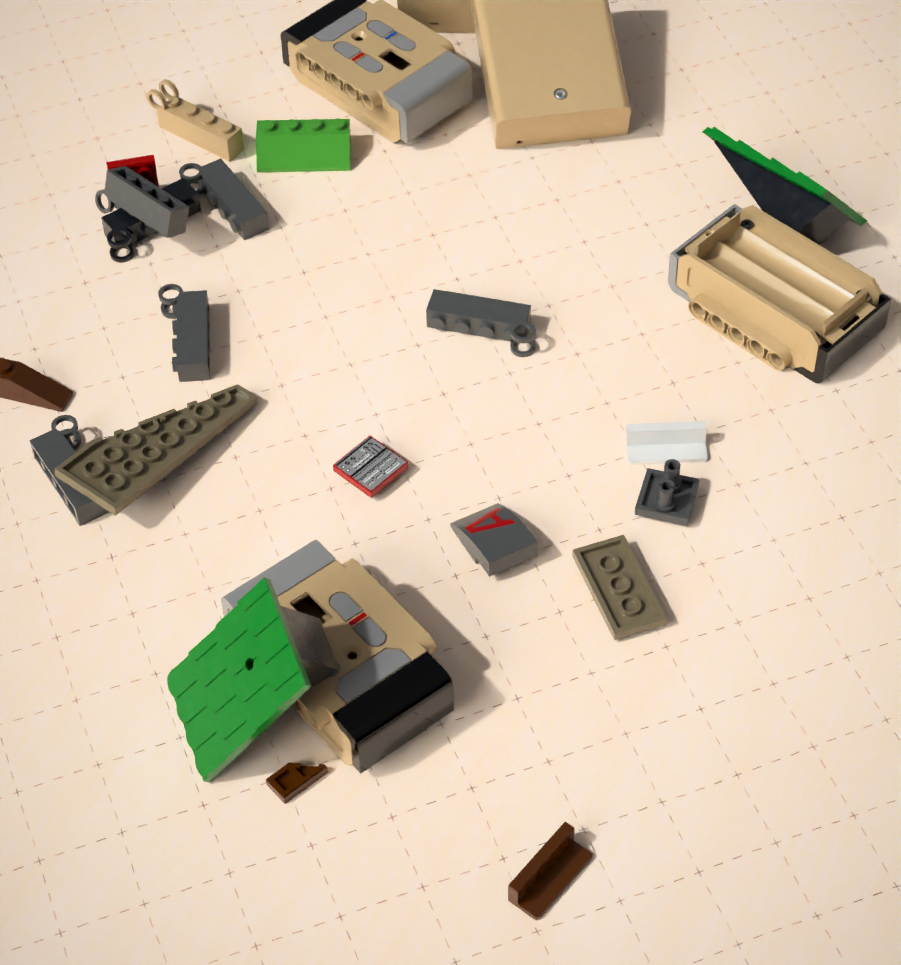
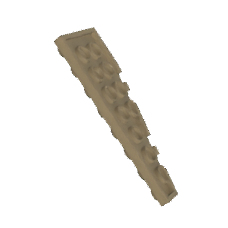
[55,384,258,516]

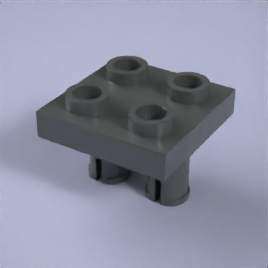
[634,459,700,526]

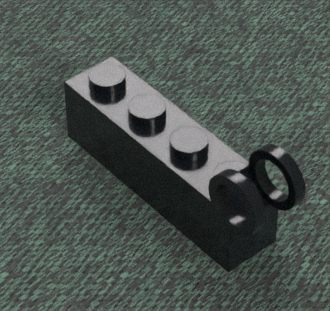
[101,178,201,263]

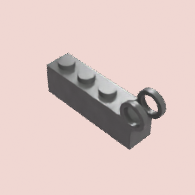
[179,158,269,240]
[95,166,189,238]
[158,284,210,382]
[426,289,536,358]
[29,415,109,526]

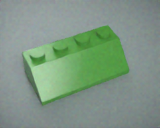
[256,118,351,173]

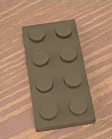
[572,535,668,641]

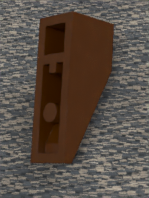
[0,357,73,412]

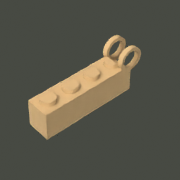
[146,79,244,162]

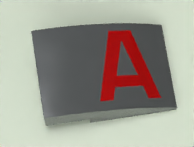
[450,503,538,577]

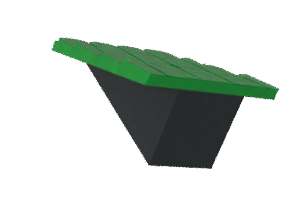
[702,127,867,245]
[167,577,340,783]

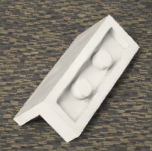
[625,421,708,465]

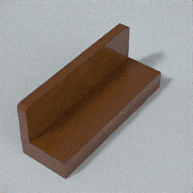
[508,821,593,921]

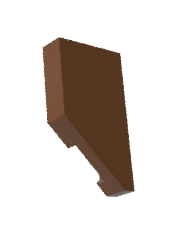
[266,762,328,804]

